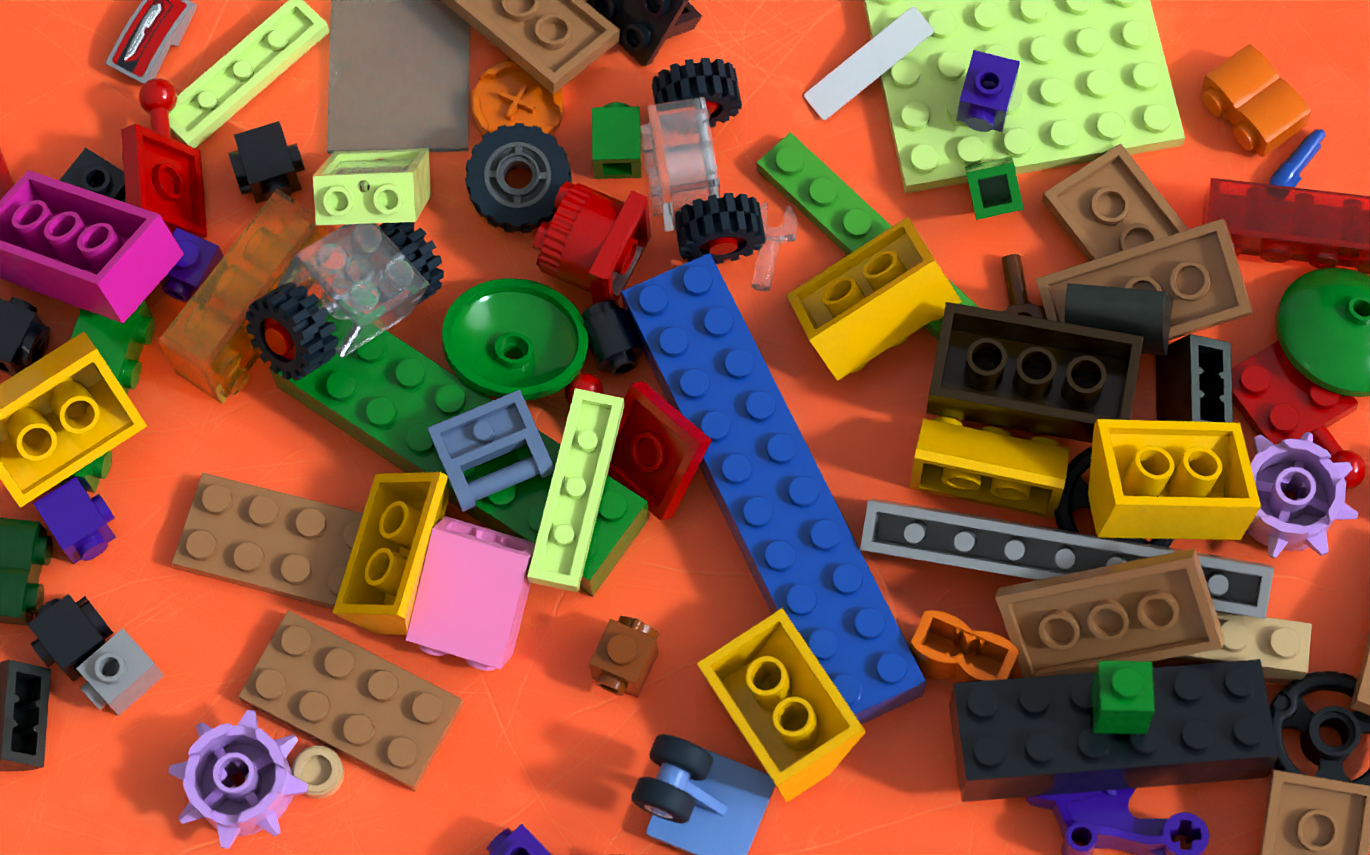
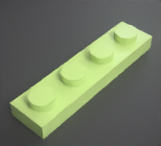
[169,0,330,148]
[527,388,625,593]

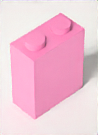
[406,516,536,671]

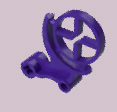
[1026,788,1209,855]

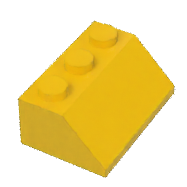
[786,217,962,381]
[0,332,147,508]
[909,417,1070,519]
[1088,419,1261,540]
[332,472,450,635]
[697,608,865,803]

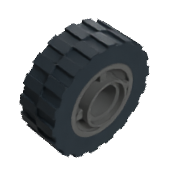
[465,123,572,233]

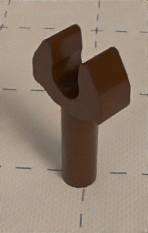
[1001,254,1047,320]

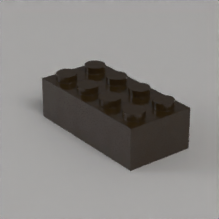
[926,302,1144,443]

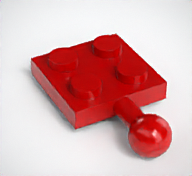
[121,78,207,239]
[1231,340,1366,489]
[565,373,712,521]

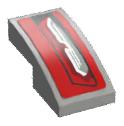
[105,0,198,84]

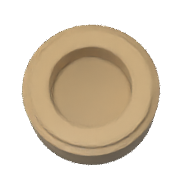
[292,746,345,799]

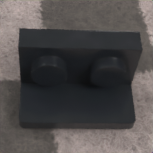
[586,0,702,67]

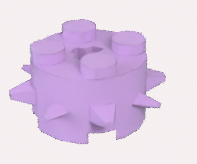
[1245,432,1358,558]
[168,710,308,849]

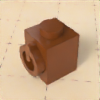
[589,616,659,698]

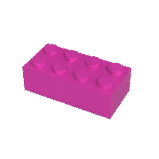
[0,170,184,324]

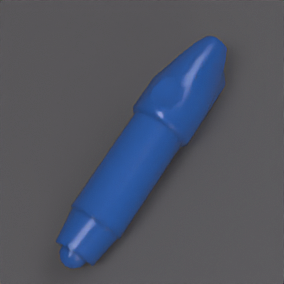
[1266,129,1326,203]

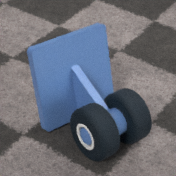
[631,734,775,855]

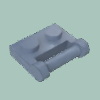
[427,390,554,512]

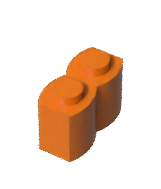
[1202,44,1311,157]
[909,610,1019,683]

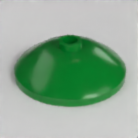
[1275,267,1370,397]
[441,278,588,401]

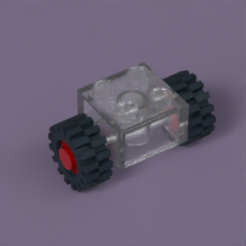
[640,58,766,264]
[245,222,444,381]

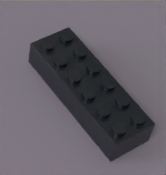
[949,659,1278,802]

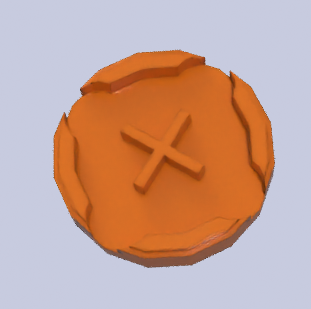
[470,60,565,137]

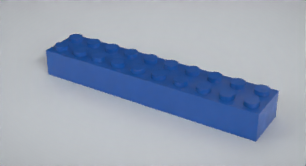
[621,253,926,724]

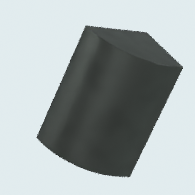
[1065,283,1173,356]
[1156,334,1233,422]
[0,660,51,772]

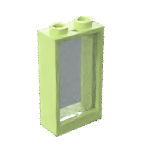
[313,148,431,225]

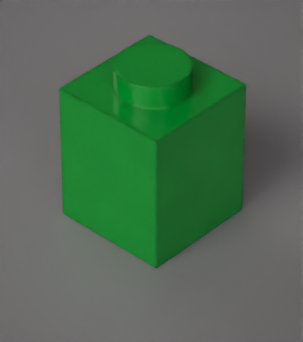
[592,102,642,179]
[965,156,1024,220]
[1091,661,1155,734]

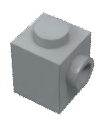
[76,628,164,716]

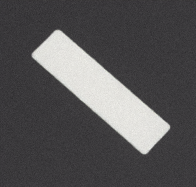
[804,7,934,120]

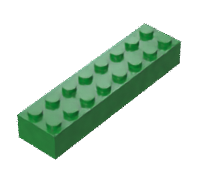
[269,292,649,597]

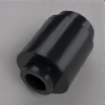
[582,300,643,376]

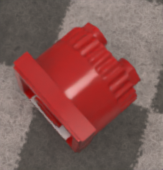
[533,181,651,305]

